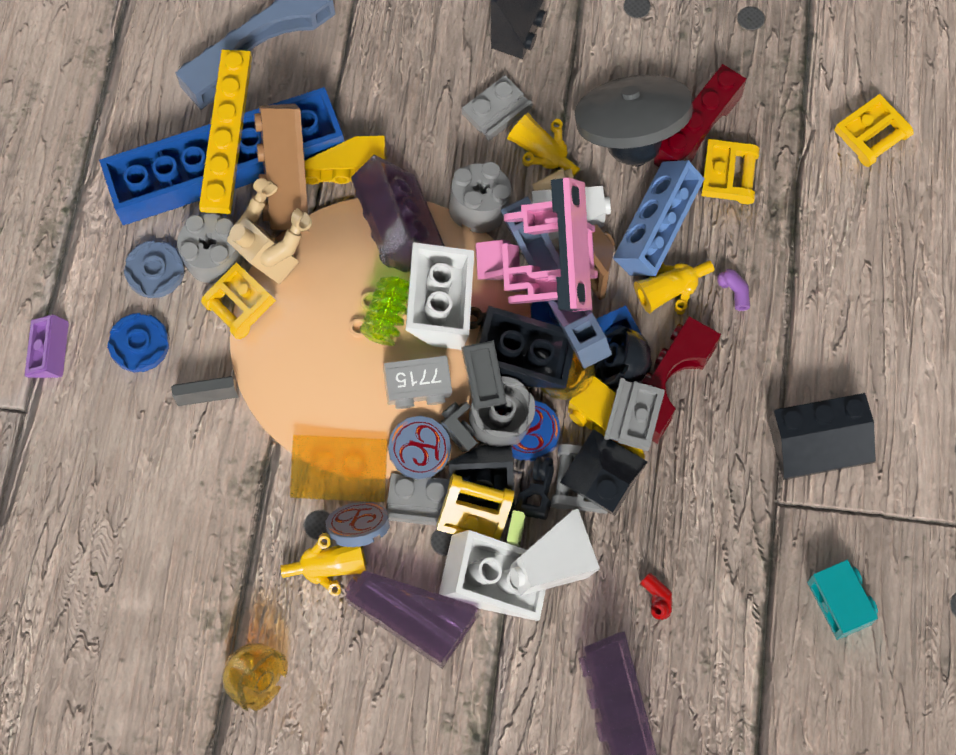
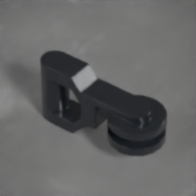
[515,456,554,520]

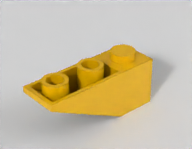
[304,136,387,185]
[568,375,645,459]

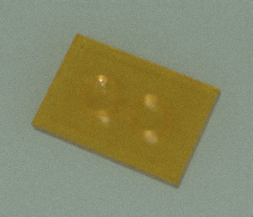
[290,434,388,502]

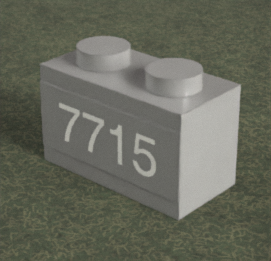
[383,356,452,409]

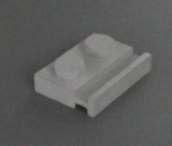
[462,75,532,141]
[604,378,665,451]
[387,473,450,526]

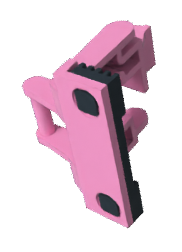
[476,177,598,312]

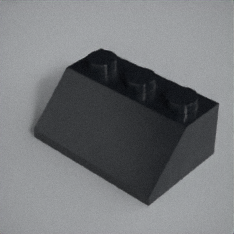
[768,393,876,480]

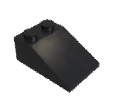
[491,0,547,59]
[476,306,574,389]

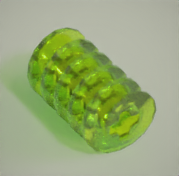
[360,276,409,346]

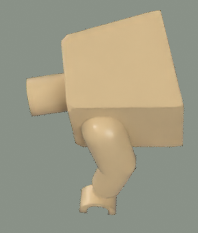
[227,178,312,284]

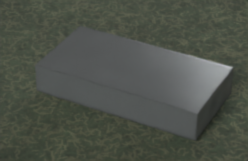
[461,340,506,410]
[171,376,239,406]

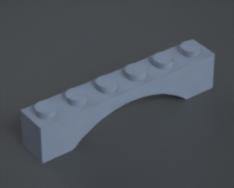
[175,0,335,110]
[501,196,612,369]

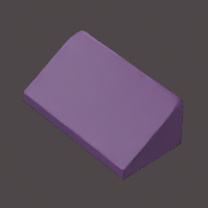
[25,314,69,378]

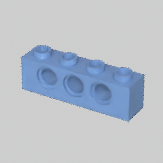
[613,160,705,276]

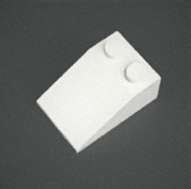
[438,530,546,621]

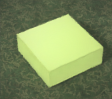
[507,510,525,547]

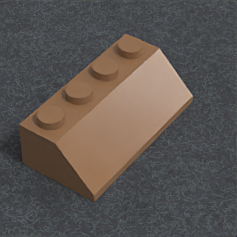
[254,104,309,232]

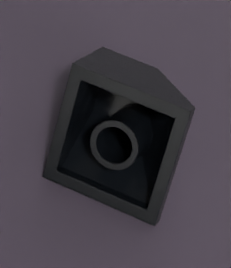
[560,429,648,516]
[449,445,515,518]

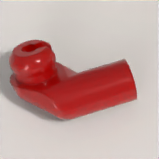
[640,572,672,620]

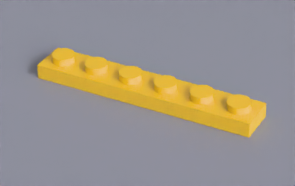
[199,49,252,214]

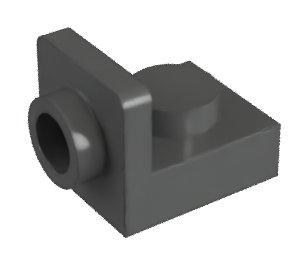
[440,402,477,452]

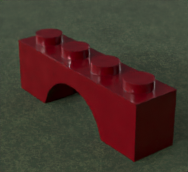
[654,64,747,167]
[642,316,722,444]

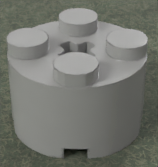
[449,162,511,233]
[177,214,243,283]
[469,376,535,447]

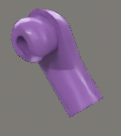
[717,269,750,311]

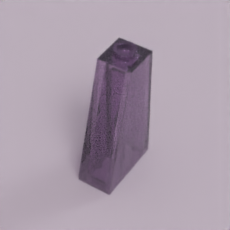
[345,571,479,669]

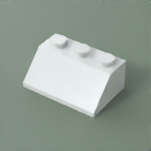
[405,242,474,350]

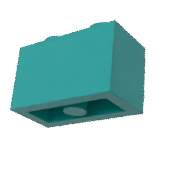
[807,559,878,640]

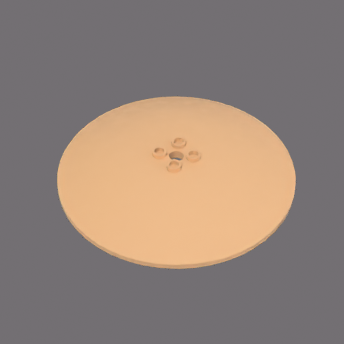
[230,196,531,479]

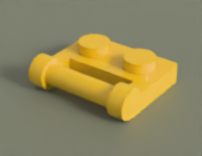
[834,94,914,167]
[701,139,760,204]
[201,262,276,339]
[436,474,514,540]

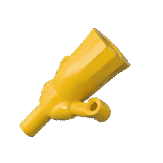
[507,112,580,177]
[634,260,714,315]
[280,533,367,596]

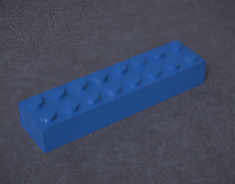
[99,87,344,226]

